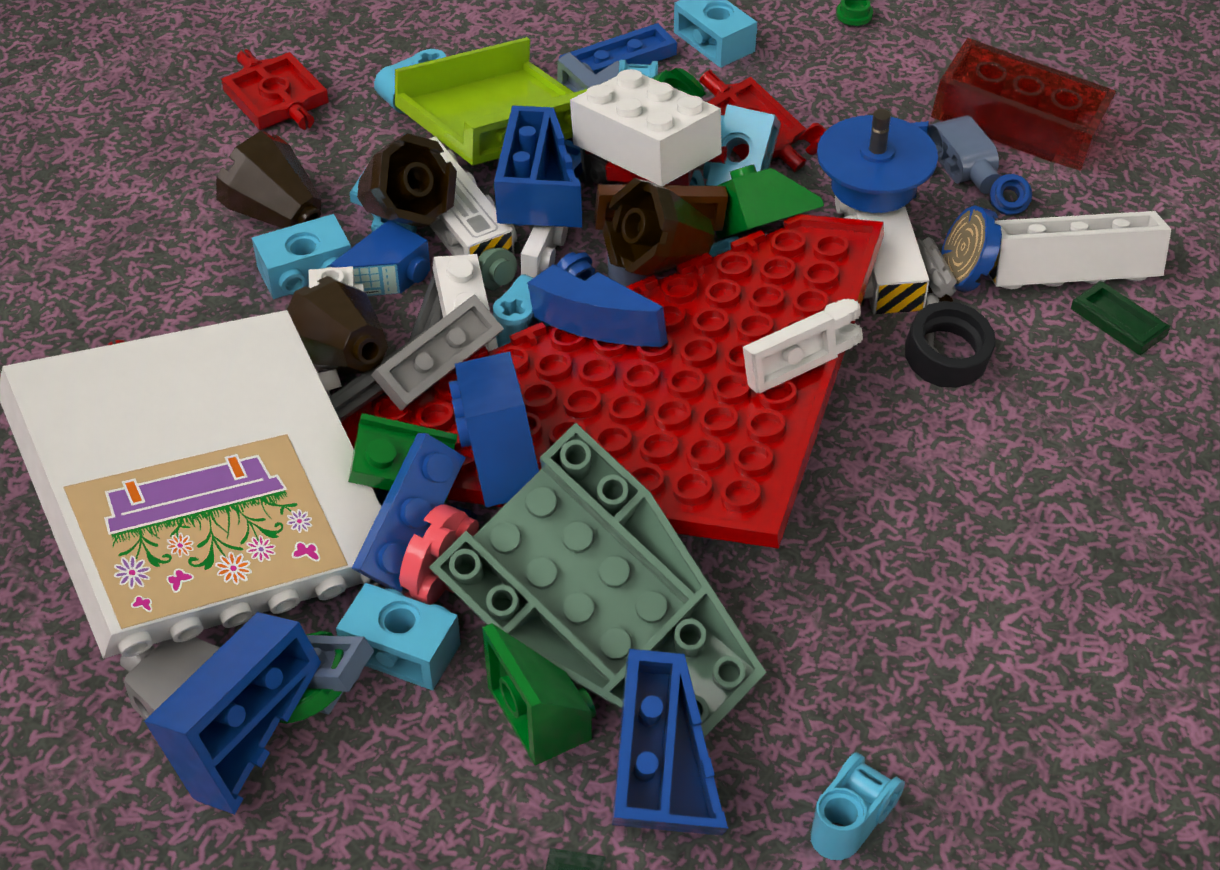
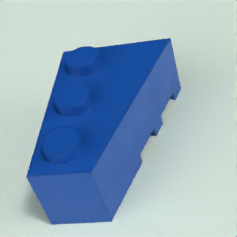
[494,105,583,228]
[449,351,539,507]
[144,612,321,815]
[612,649,728,835]

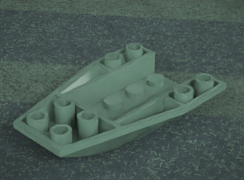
[429,423,766,738]

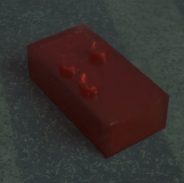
[931,37,1117,171]

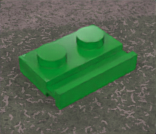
[348,413,458,503]

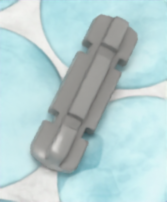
[917,237,957,298]

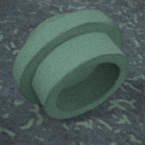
[478,248,517,290]

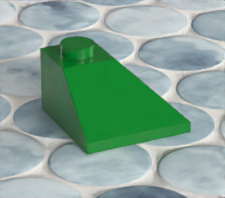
[715,164,824,239]
[482,623,596,766]

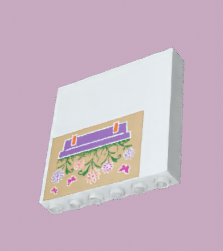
[0,310,381,659]

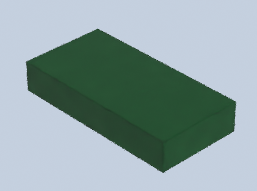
[1071,281,1170,355]

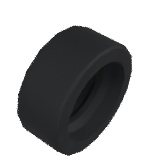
[905,301,996,388]

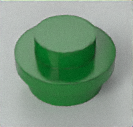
[836,0,873,26]

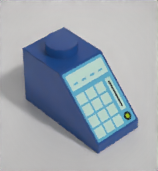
[330,220,431,296]

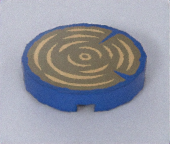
[941,205,1002,293]

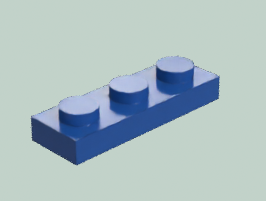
[559,23,677,75]
[352,433,466,592]

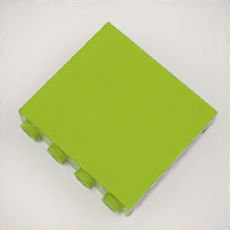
[395,37,587,166]

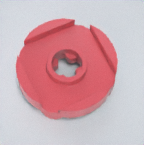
[399,504,479,605]

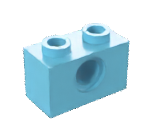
[674,0,757,68]
[703,104,781,186]
[252,214,351,299]
[336,583,461,691]

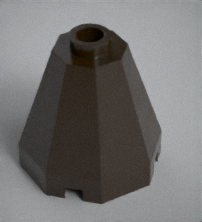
[216,131,322,229]
[357,133,457,228]
[602,178,715,276]
[287,276,388,374]

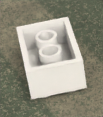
[570,69,722,187]

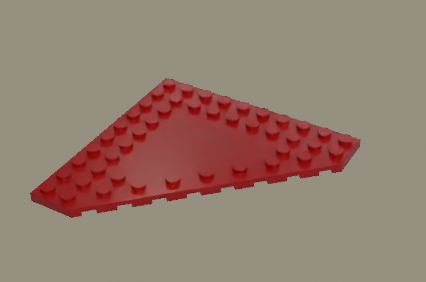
[341,214,884,549]

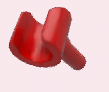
[799,123,826,155]

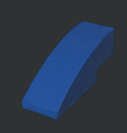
[527,264,668,347]

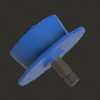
[817,109,938,213]

